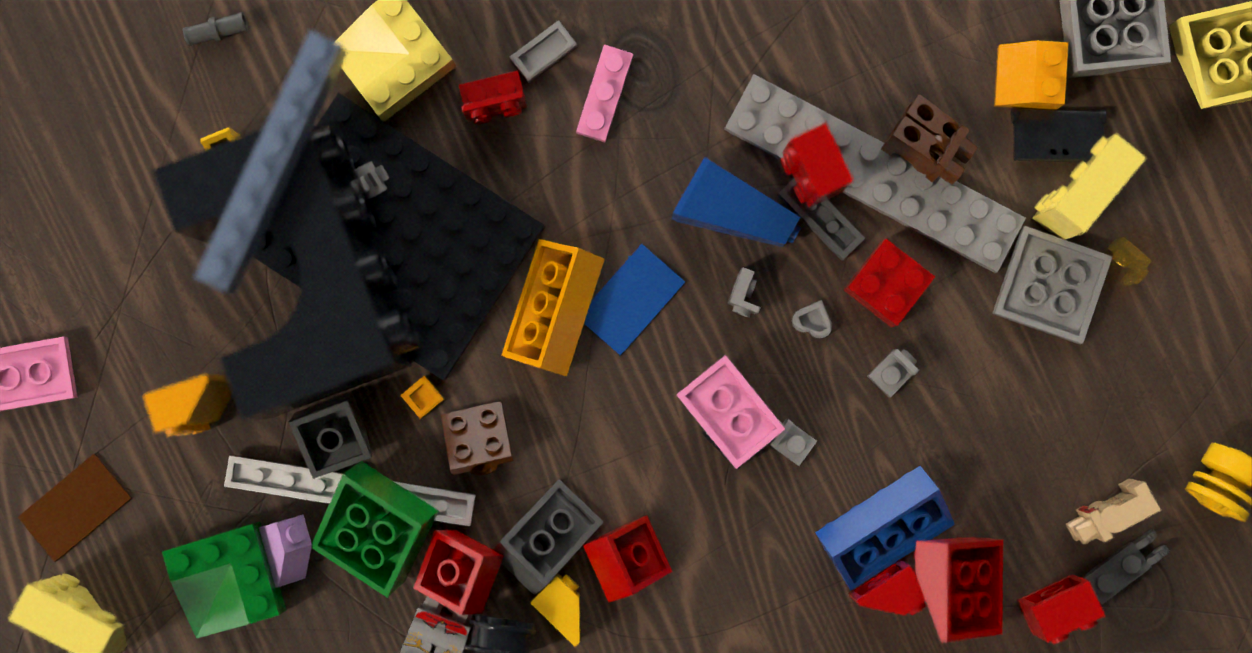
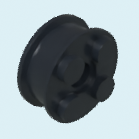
[465,614,538,653]

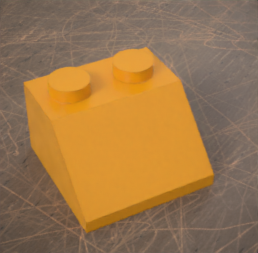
[994,40,1068,110]

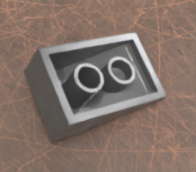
[493,479,603,595]

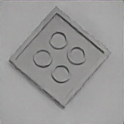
[992,226,1113,345]

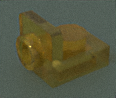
[1108,236,1152,286]

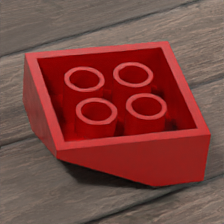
[914,537,1003,642]

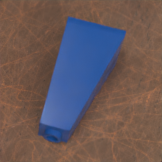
[671,157,801,247]

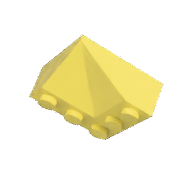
[335,0,456,122]
[1169,1,1252,109]
[1032,133,1146,240]
[9,573,127,653]

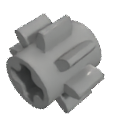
[349,161,389,200]

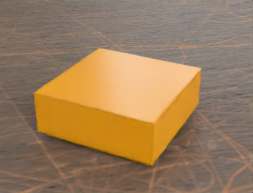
[401,375,445,419]

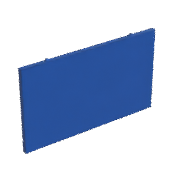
[584,244,685,356]

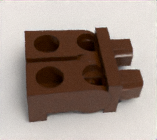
[881,94,978,185]

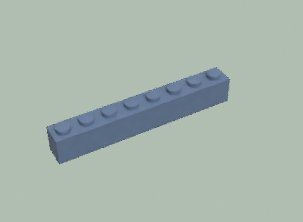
[194,31,348,294]

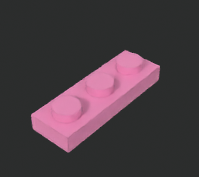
[576,45,633,142]

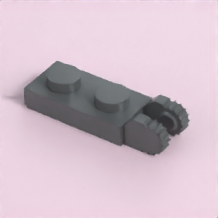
[1082,529,1170,605]

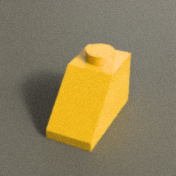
[530,573,581,647]

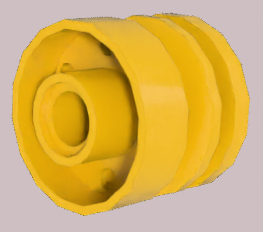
[1185,443,1252,522]

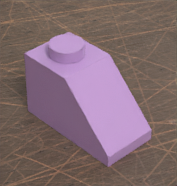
[259,515,312,588]

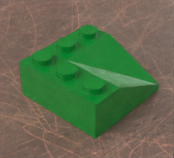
[311,461,439,598]
[162,521,287,638]

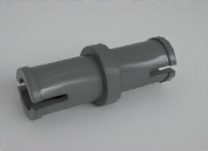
[183,12,249,46]

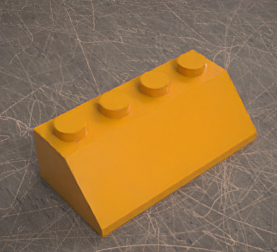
[501,239,605,377]
[143,374,233,437]

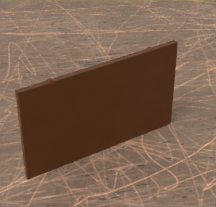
[18,453,132,562]

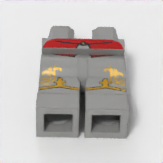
[400,596,473,653]

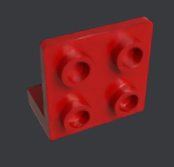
[459,70,528,125]

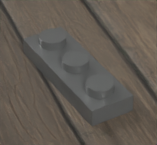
[777,179,865,261]

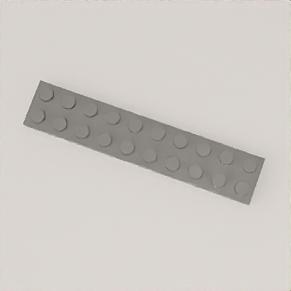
[724,74,1026,273]

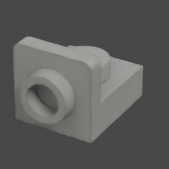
[727,267,761,317]
[867,349,919,398]
[768,419,817,466]

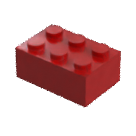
[780,122,854,208]

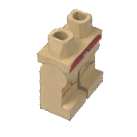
[1066,479,1160,544]

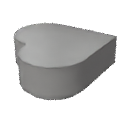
[792,300,832,339]

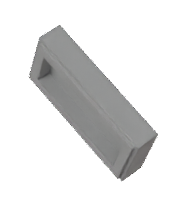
[510,20,577,83]

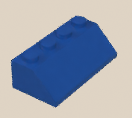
[815,466,955,590]

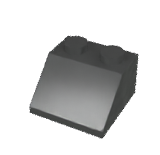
[289,392,372,479]

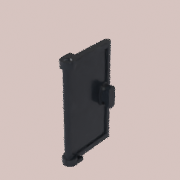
[1011,107,1106,163]

